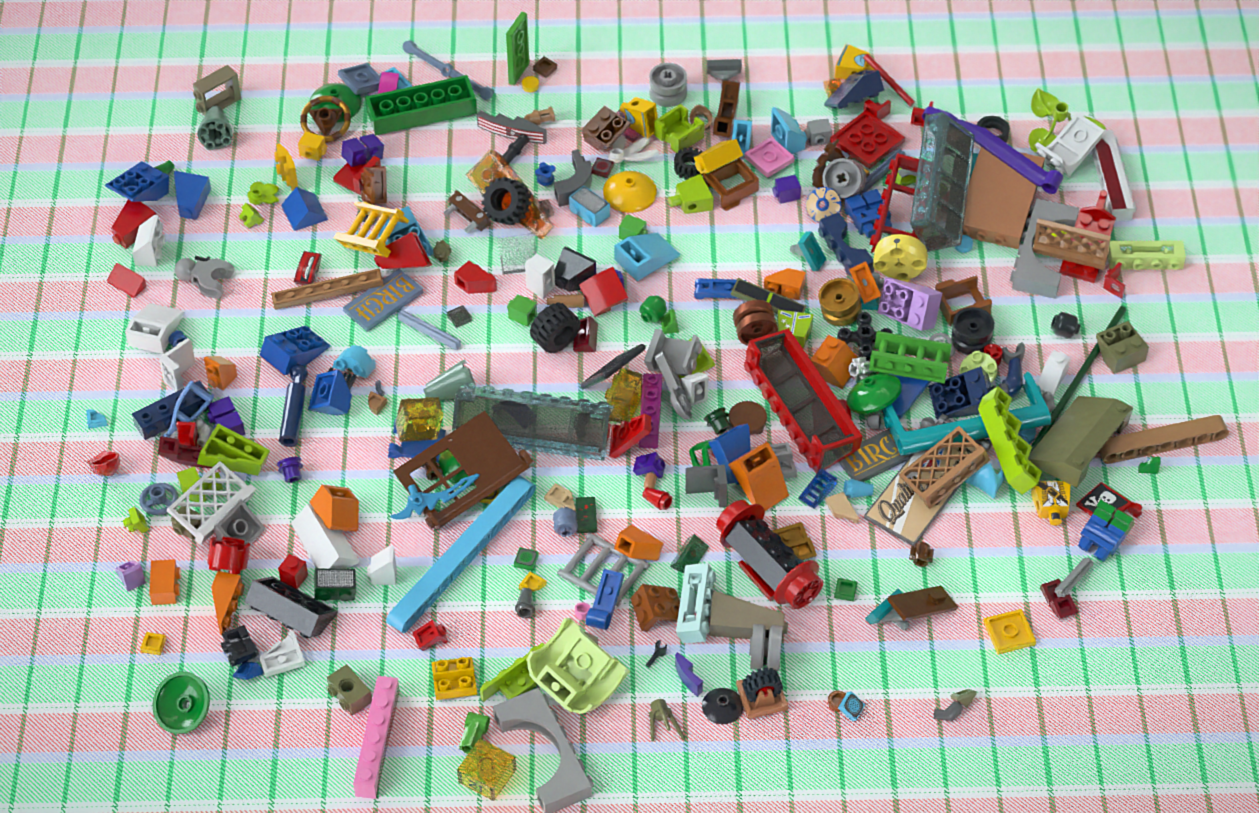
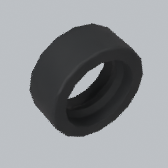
[977,115,1010,143]

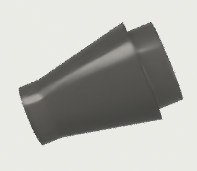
[515,588,535,618]

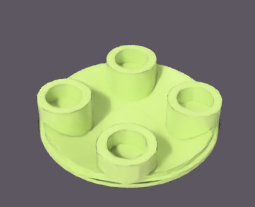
[959,351,998,383]

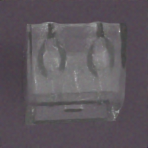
[497,233,537,275]

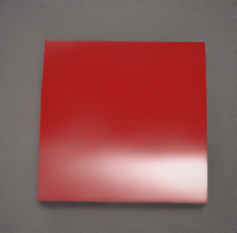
[579,266,628,317]

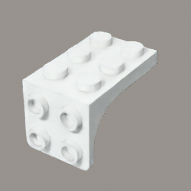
[1035,112,1106,177]

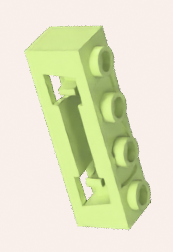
[1108,241,1186,270]

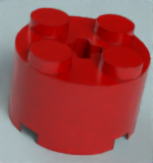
[207,537,250,574]

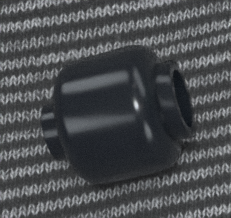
[1051,312,1080,339]

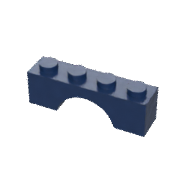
[818,212,874,277]

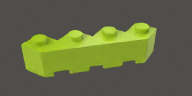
[978,386,1042,495]

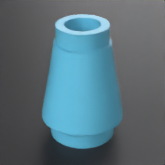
[843,479,874,498]

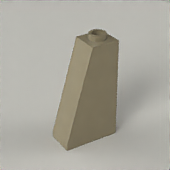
[709,591,788,642]

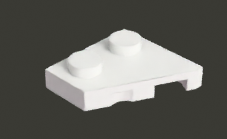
[259,630,305,677]

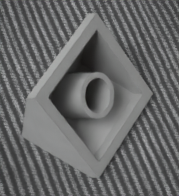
[214,499,266,545]

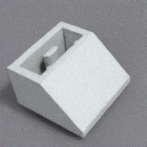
[132,215,165,267]

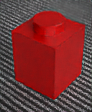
[278,553,308,589]

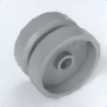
[649,63,687,107]
[822,158,866,198]
[749,624,782,671]

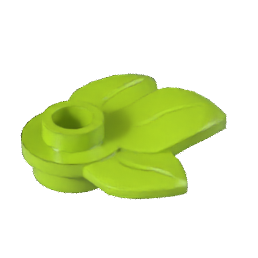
[247,181,279,205]

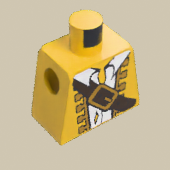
[1031,481,1071,526]

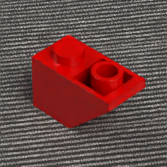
[454,260,497,294]

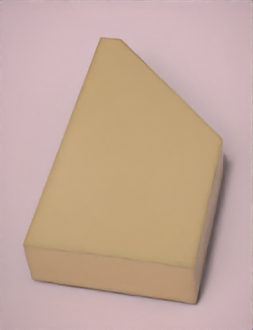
[544,483,576,512]
[825,492,859,524]

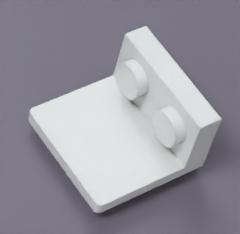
[159,338,196,392]

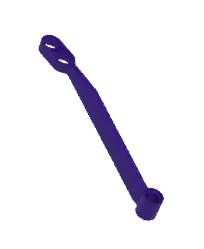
[922,107,1063,194]

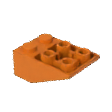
[728,441,789,511]

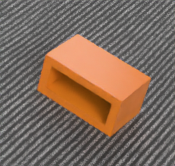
[149,559,181,605]

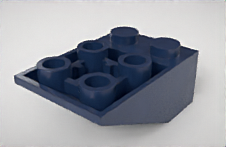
[824,70,885,109]
[928,366,992,420]

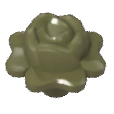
[433,240,452,262]

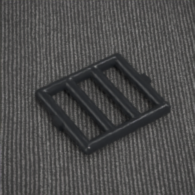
[581,344,646,389]

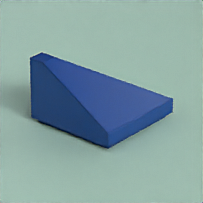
[233,661,264,680]

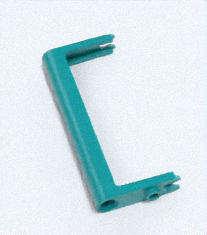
[882,372,1051,456]

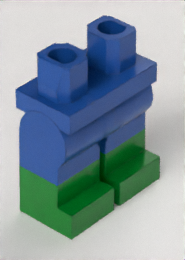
[1078,499,1135,562]

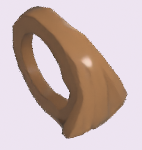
[690,105,712,130]

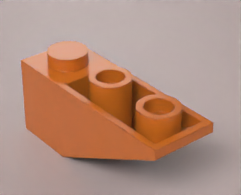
[211,571,245,635]

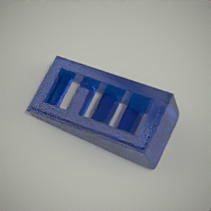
[798,468,838,509]

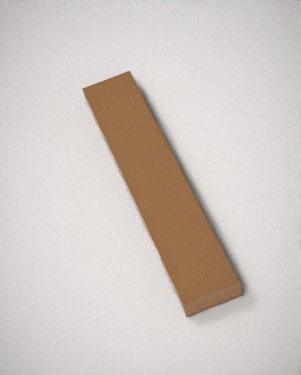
[271,268,383,310]

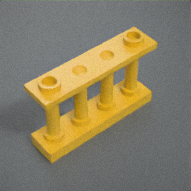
[333,202,409,258]

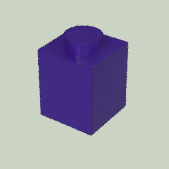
[772,175,801,204]

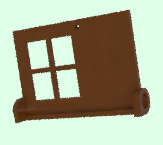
[393,410,534,530]

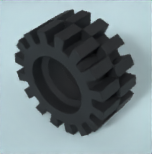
[674,147,703,180]

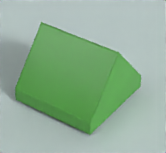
[660,309,679,334]

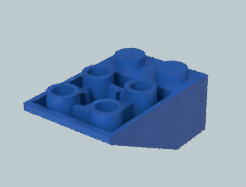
[105,161,169,202]
[260,326,330,375]

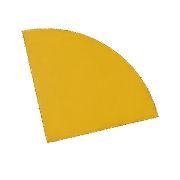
[519,572,547,592]

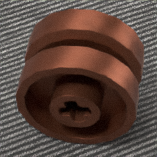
[733,300,778,346]

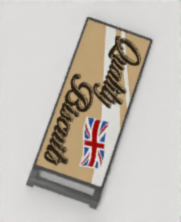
[864,414,992,546]

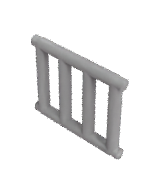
[557,533,650,607]

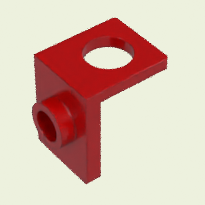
[1103,262,1126,299]

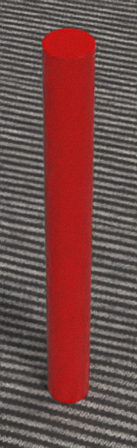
[863,53,915,107]

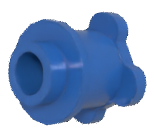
[535,162,556,186]

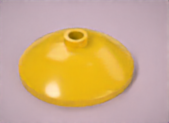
[603,171,657,213]

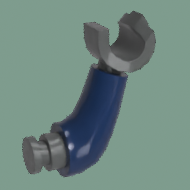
[992,342,1025,399]

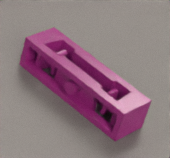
[639,373,662,449]

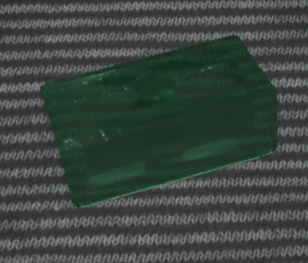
[670,534,709,573]

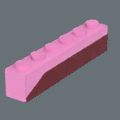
[353,676,400,799]

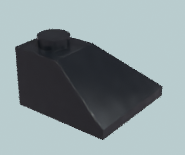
[554,246,597,292]

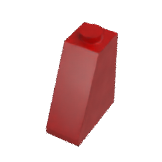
[111,199,157,249]
[374,232,432,269]

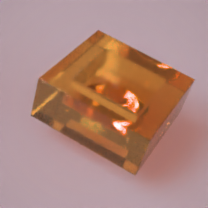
[823,78,842,98]

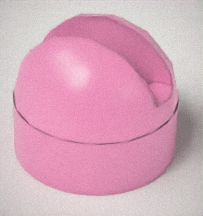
[574,602,591,620]

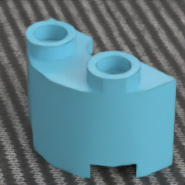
[332,345,376,378]

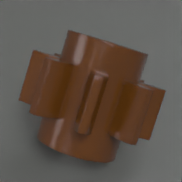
[909,542,934,567]

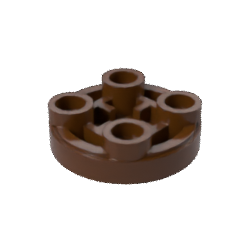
[728,401,767,435]

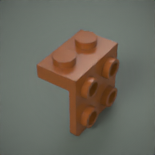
[361,166,387,206]
[630,584,685,632]

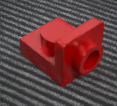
[412,620,448,651]

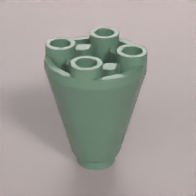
[197,106,233,150]

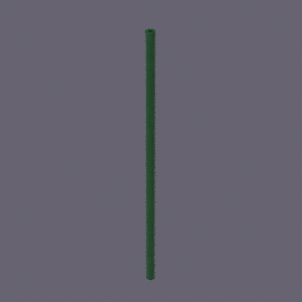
[1030,306,1127,453]

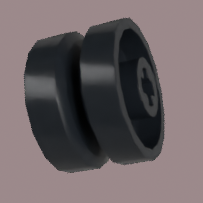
[951,307,995,355]

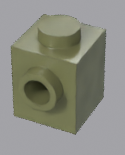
[171,506,201,540]

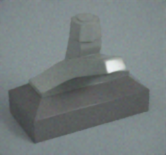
[706,59,742,89]

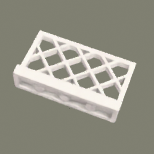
[167,461,256,545]

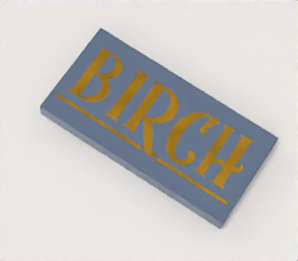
[343,269,424,332]

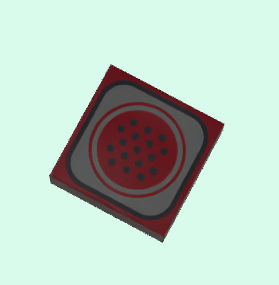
[592,157,614,178]

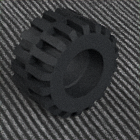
[481,177,532,225]
[530,302,581,354]

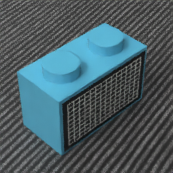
[569,186,610,227]

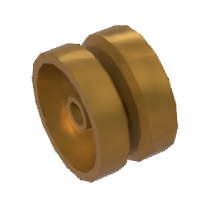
[818,278,862,326]

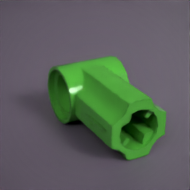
[459,712,490,755]

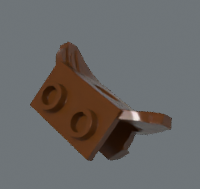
[812,139,854,188]

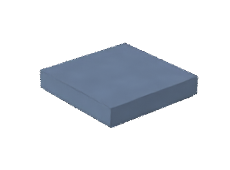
[337,63,381,95]

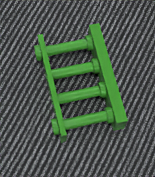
[869,331,952,383]

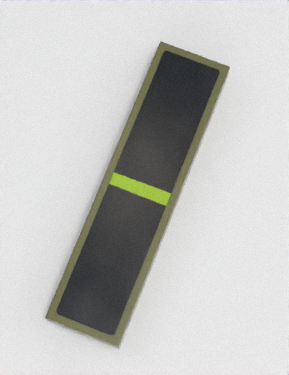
[731,278,806,314]

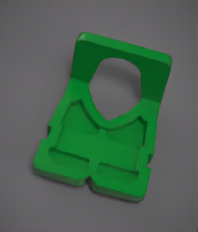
[689,439,713,467]

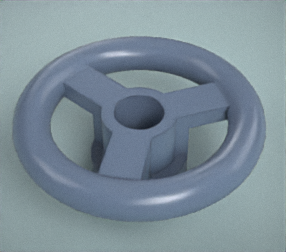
[139,483,179,515]

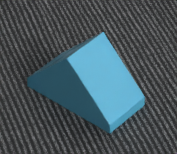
[732,119,752,156]

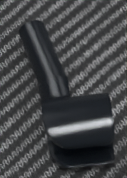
[646,640,667,668]

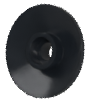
[702,688,743,724]

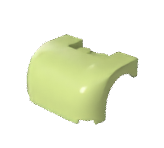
[526,618,630,714]

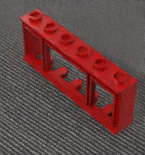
[869,153,939,253]

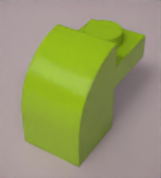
[176,467,223,502]

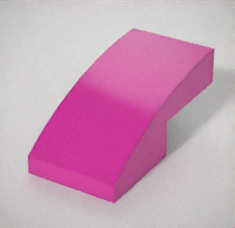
[378,72,399,94]

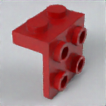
[333,156,381,195]

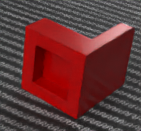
[863,99,891,120]
[911,101,934,128]
[176,421,199,447]

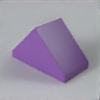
[114,560,146,592]

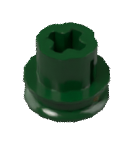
[703,407,731,435]

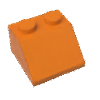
[810,335,857,389]

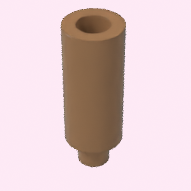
[547,294,584,308]

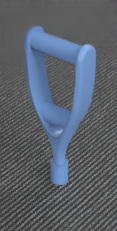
[163,380,214,438]

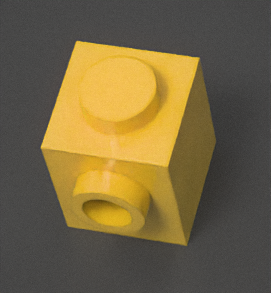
[298,131,327,161]

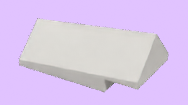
[291,504,360,569]

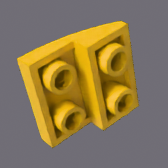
[274,143,298,191]
[431,657,477,700]

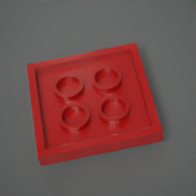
[830,110,905,169]

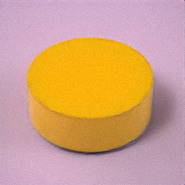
[522,76,539,93]

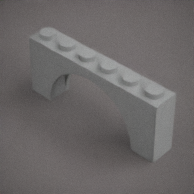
[1010,198,1079,299]
[493,687,594,813]

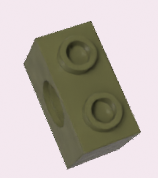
[326,664,372,716]

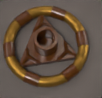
[300,96,351,143]

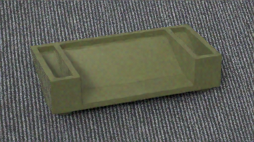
[1028,396,1133,488]

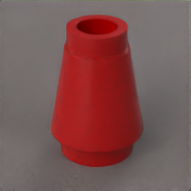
[642,487,672,510]

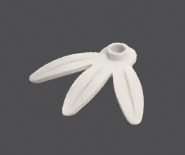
[608,133,660,163]

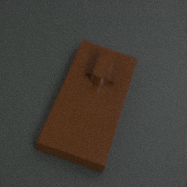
[887,585,958,621]

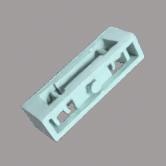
[676,563,716,644]

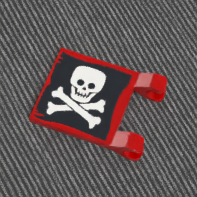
[1076,482,1143,518]

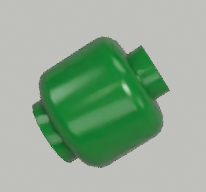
[639,295,667,323]

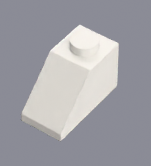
[1037,350,1071,396]
[681,372,709,406]
[367,545,397,585]

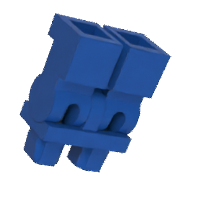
[844,189,892,238]

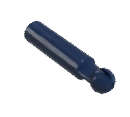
[279,364,308,447]

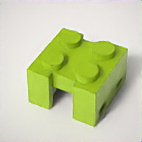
[654,104,705,153]

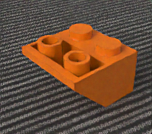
[309,484,359,532]

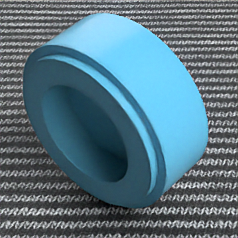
[954,235,973,253]

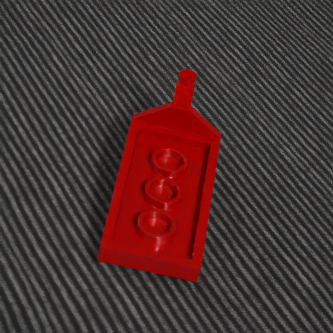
[1059,190,1116,283]

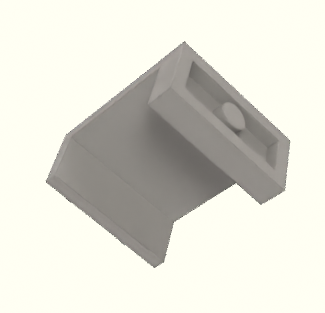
[644,329,702,376]

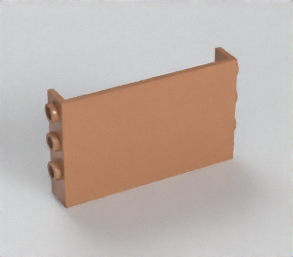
[955,147,1045,249]

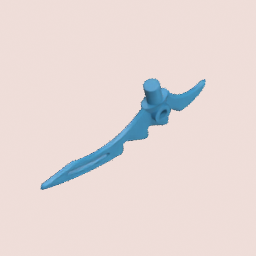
[391,474,480,520]

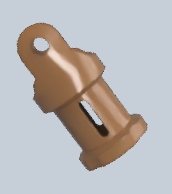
[524,106,555,125]

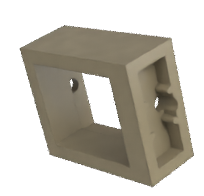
[193,64,242,116]

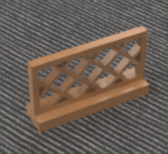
[1032,218,1111,270]
[899,426,990,509]

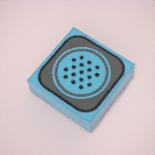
[838,691,866,721]

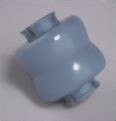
[553,507,578,537]

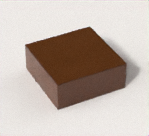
[533,56,557,78]

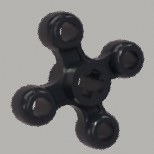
[837,312,893,361]

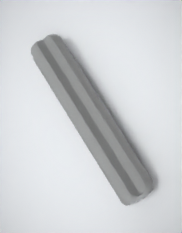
[1055,557,1093,597]

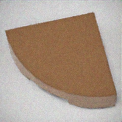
[368,391,388,415]

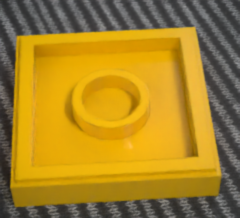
[983,609,1037,655]

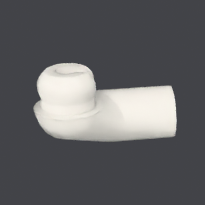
[195,419,211,447]

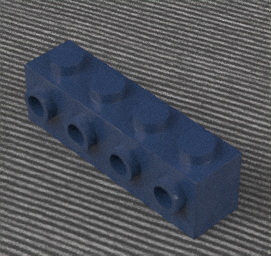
[132,380,212,440]

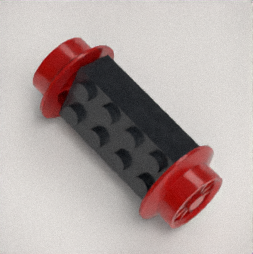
[716,500,823,609]

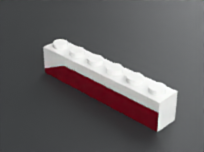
[1091,129,1136,221]

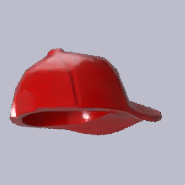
[86,451,120,476]

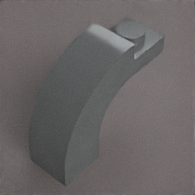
[554,149,592,207]

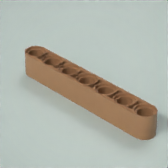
[1099,415,1229,464]

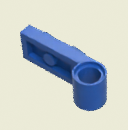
[586,569,625,630]

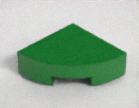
[1138,457,1161,474]

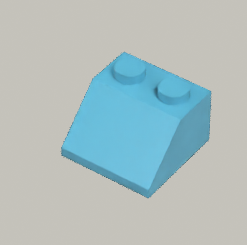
[770,107,807,154]

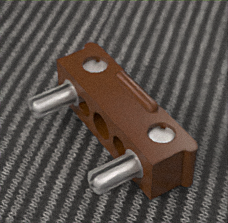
[443,190,491,233]

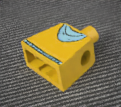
[834,44,874,79]
[620,97,658,139]

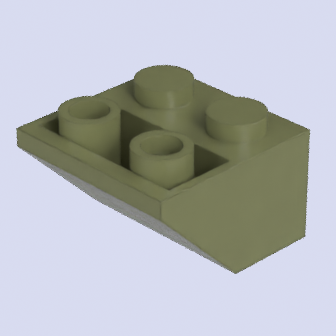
[1096,321,1149,374]

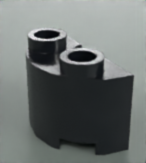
[220,625,259,667]

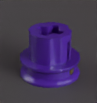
[277,456,303,483]

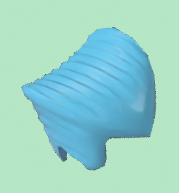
[965,463,1005,499]

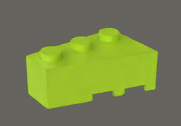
[197,424,270,476]

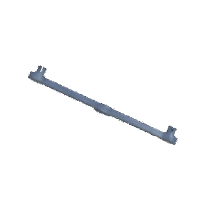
[403,40,494,100]

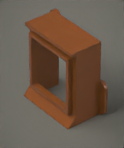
[703,157,759,211]
[935,275,992,327]

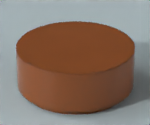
[827,690,846,712]

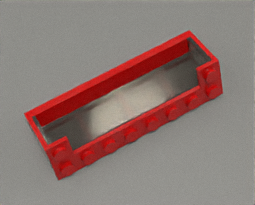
[744,328,863,475]

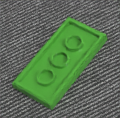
[506,11,530,85]

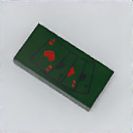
[576,497,597,534]

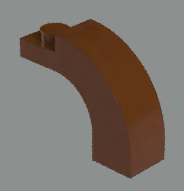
[713,80,741,137]

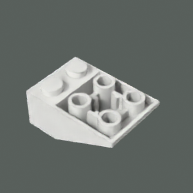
[125,303,185,354]

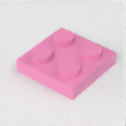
[744,137,795,178]

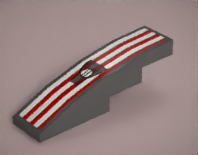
[477,110,547,144]

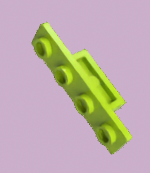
[480,642,545,702]

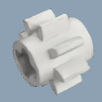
[849,357,872,381]

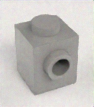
[804,118,832,146]

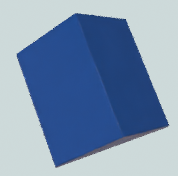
[281,187,328,231]

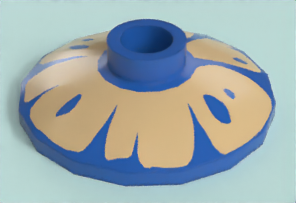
[806,187,841,222]

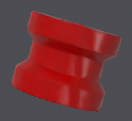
[983,344,1003,366]

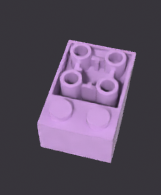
[878,277,942,331]

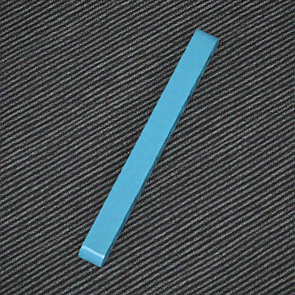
[386,475,536,633]

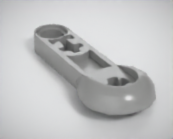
[655,351,692,419]

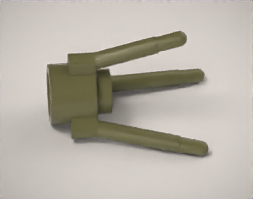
[648,699,685,742]

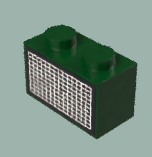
[314,568,356,601]

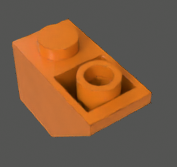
[764,268,806,300]
[204,356,237,391]
[614,524,664,561]

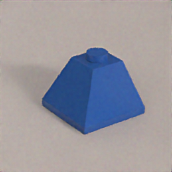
[308,370,352,416]

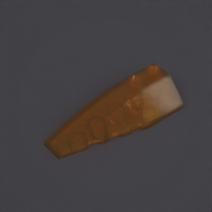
[465,150,554,239]

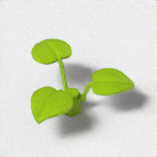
[1028,88,1106,153]

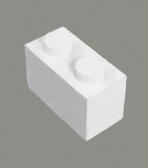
[525,253,555,299]

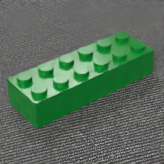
[365,75,477,136]

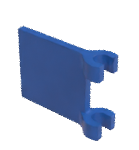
[388,419,446,462]

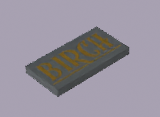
[835,427,912,482]

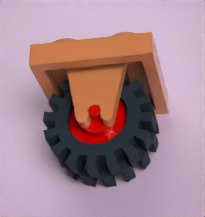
[736,668,788,719]

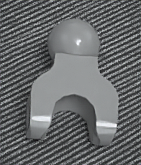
[174,258,235,299]

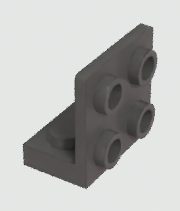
[685,465,727,507]

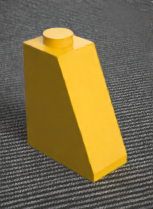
[694,139,743,174]

